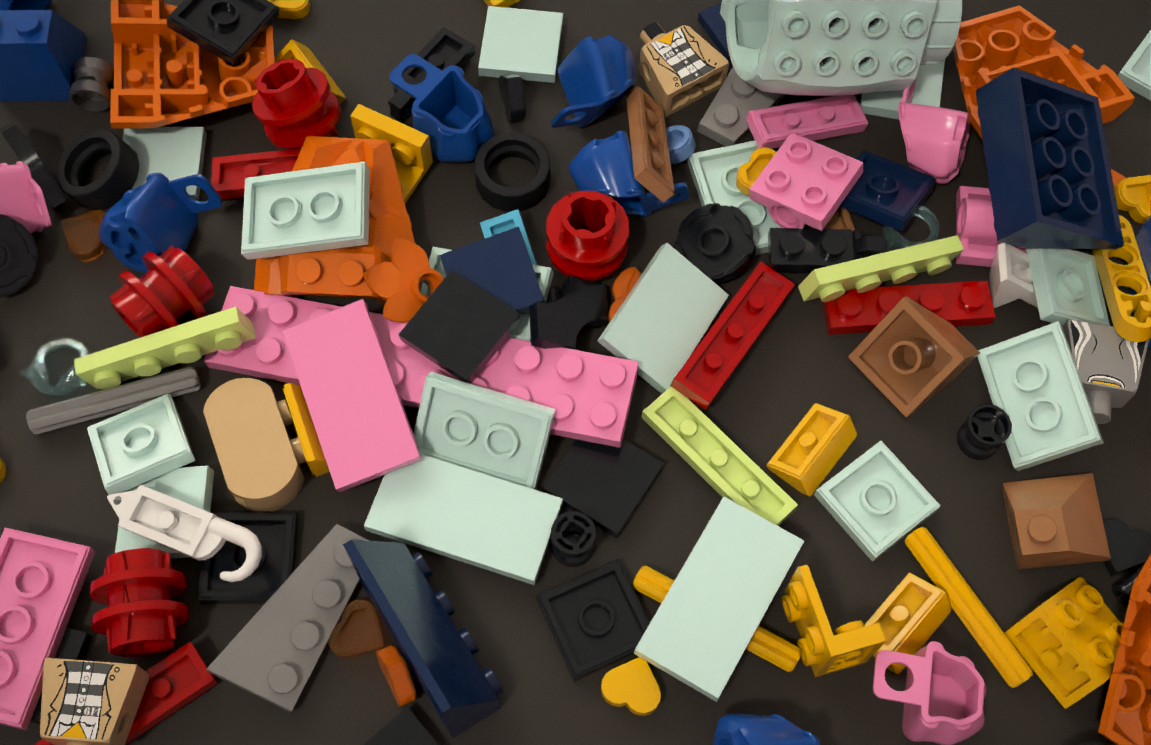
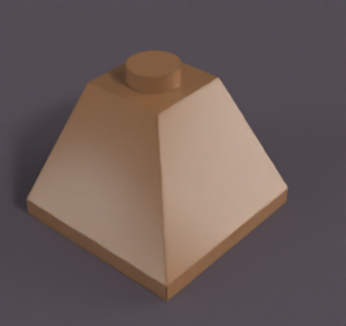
[848,297,980,418]
[1002,473,1111,570]

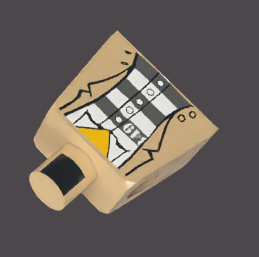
[639,22,729,118]
[40,658,149,745]

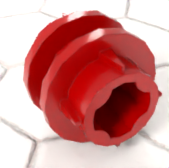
[252,58,342,149]
[546,191,629,281]
[109,245,215,338]
[90,548,190,657]

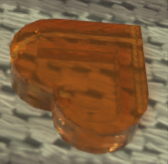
[61,210,106,262]
[328,600,385,659]

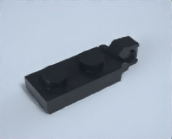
[388,27,475,123]
[768,228,886,273]

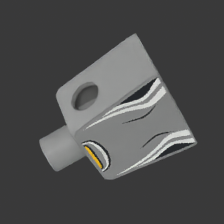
[1062,318,1149,424]

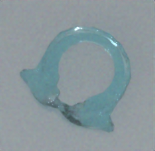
[883,206,939,251]
[21,339,90,397]

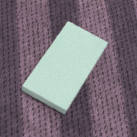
[364,454,563,585]
[634,496,804,702]

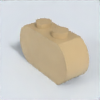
[203,378,306,513]

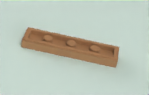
[626,85,674,203]

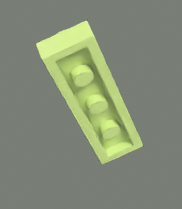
[798,235,964,302]
[74,306,256,390]
[641,387,798,526]

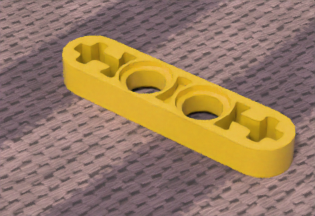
[1092,215,1151,342]

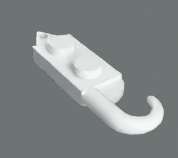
[107,484,262,582]

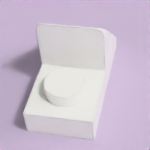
[989,242,1038,308]

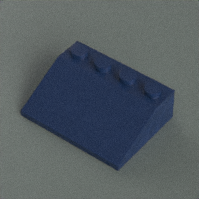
[976,67,1124,249]
[343,540,503,738]

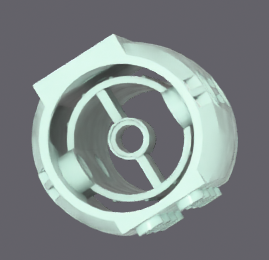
[720,0,962,96]

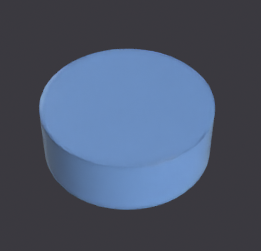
[666,125,696,164]

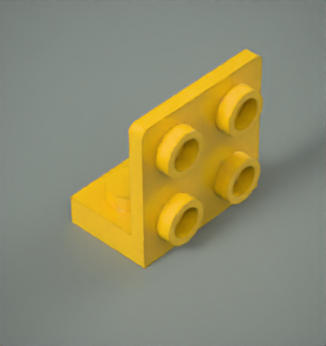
[350,104,433,204]
[782,564,886,678]
[1005,577,1124,710]

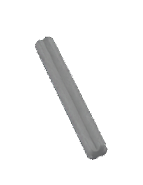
[26,366,201,434]

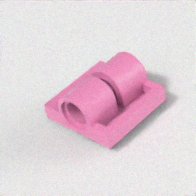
[749,132,863,231]
[956,186,1027,267]

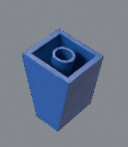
[0,10,87,101]

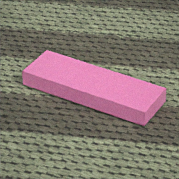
[745,95,869,149]

